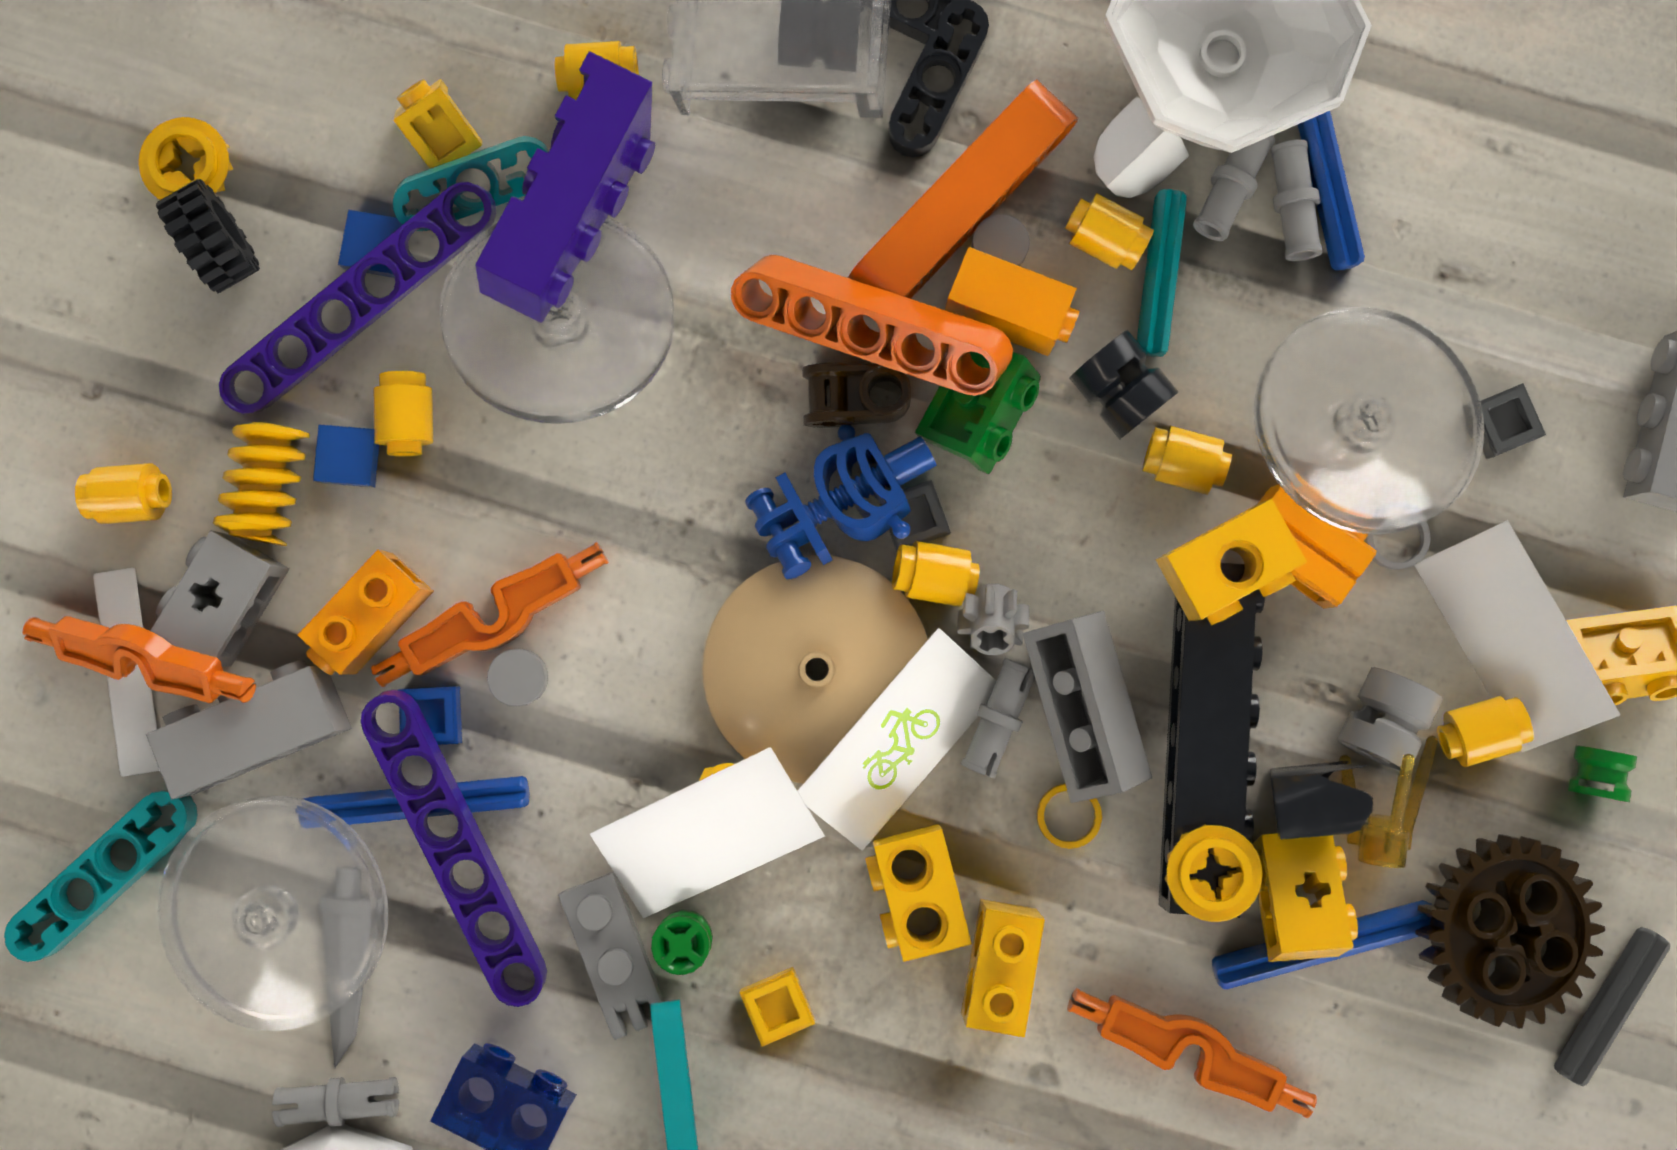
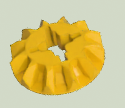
[139,117,234,200]
[1165,825,1262,922]

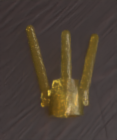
[1339,735,1438,868]

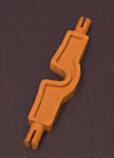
[371,542,609,687]
[22,616,256,703]
[1067,988,1317,1118]

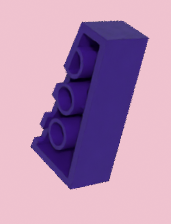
[475,51,655,323]

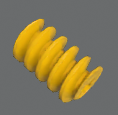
[213,422,310,546]

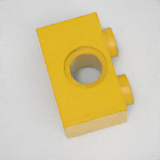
[1155,499,1307,625]

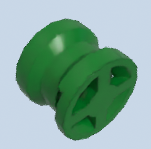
[1568,745,1637,802]
[651,909,713,975]

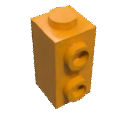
[945,246,1080,357]
[298,549,434,675]

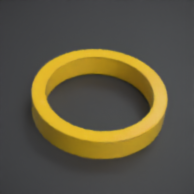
[1036,783,1102,849]

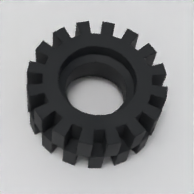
[156,179,260,294]

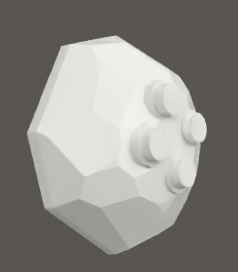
[1104,0,1372,153]

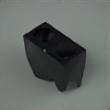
[1270,761,1373,839]

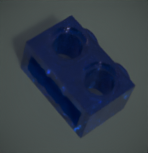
[430,1043,577,1150]

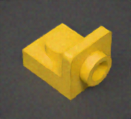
[393,79,482,169]

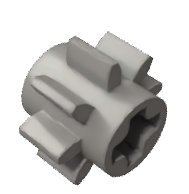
[957,584,1029,655]

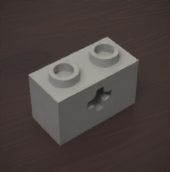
[150,530,290,666]

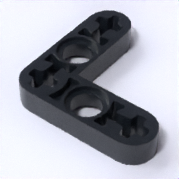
[864,0,989,158]

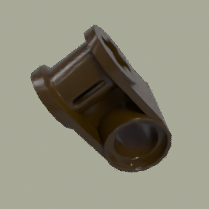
[802,363,911,428]

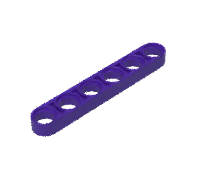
[219,182,496,414]
[360,690,547,1007]

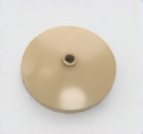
[703,555,928,784]

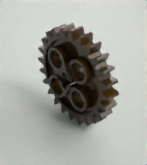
[1415,834,1605,1029]

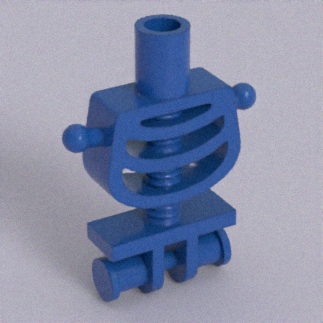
[745,425,937,579]

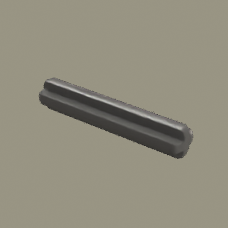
[1554,927,1670,1086]

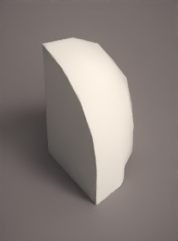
[1094,96,1189,198]

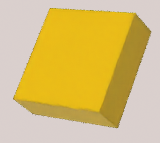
[739,967,815,1047]

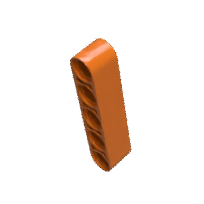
[848,79,1079,299]
[731,255,1013,396]

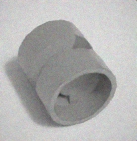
[1337,667,1443,773]

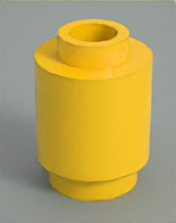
[555,41,639,100]
[1064,193,1154,271]
[373,371,433,456]
[1142,425,1232,495]
[75,463,172,524]
[892,541,980,607]
[1437,696,1534,767]

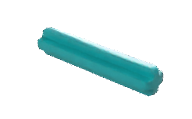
[1137,189,1187,357]

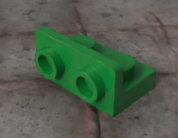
[914,351,1041,474]

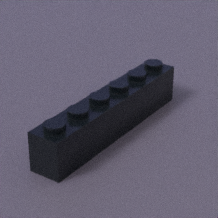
[1158,563,1265,918]

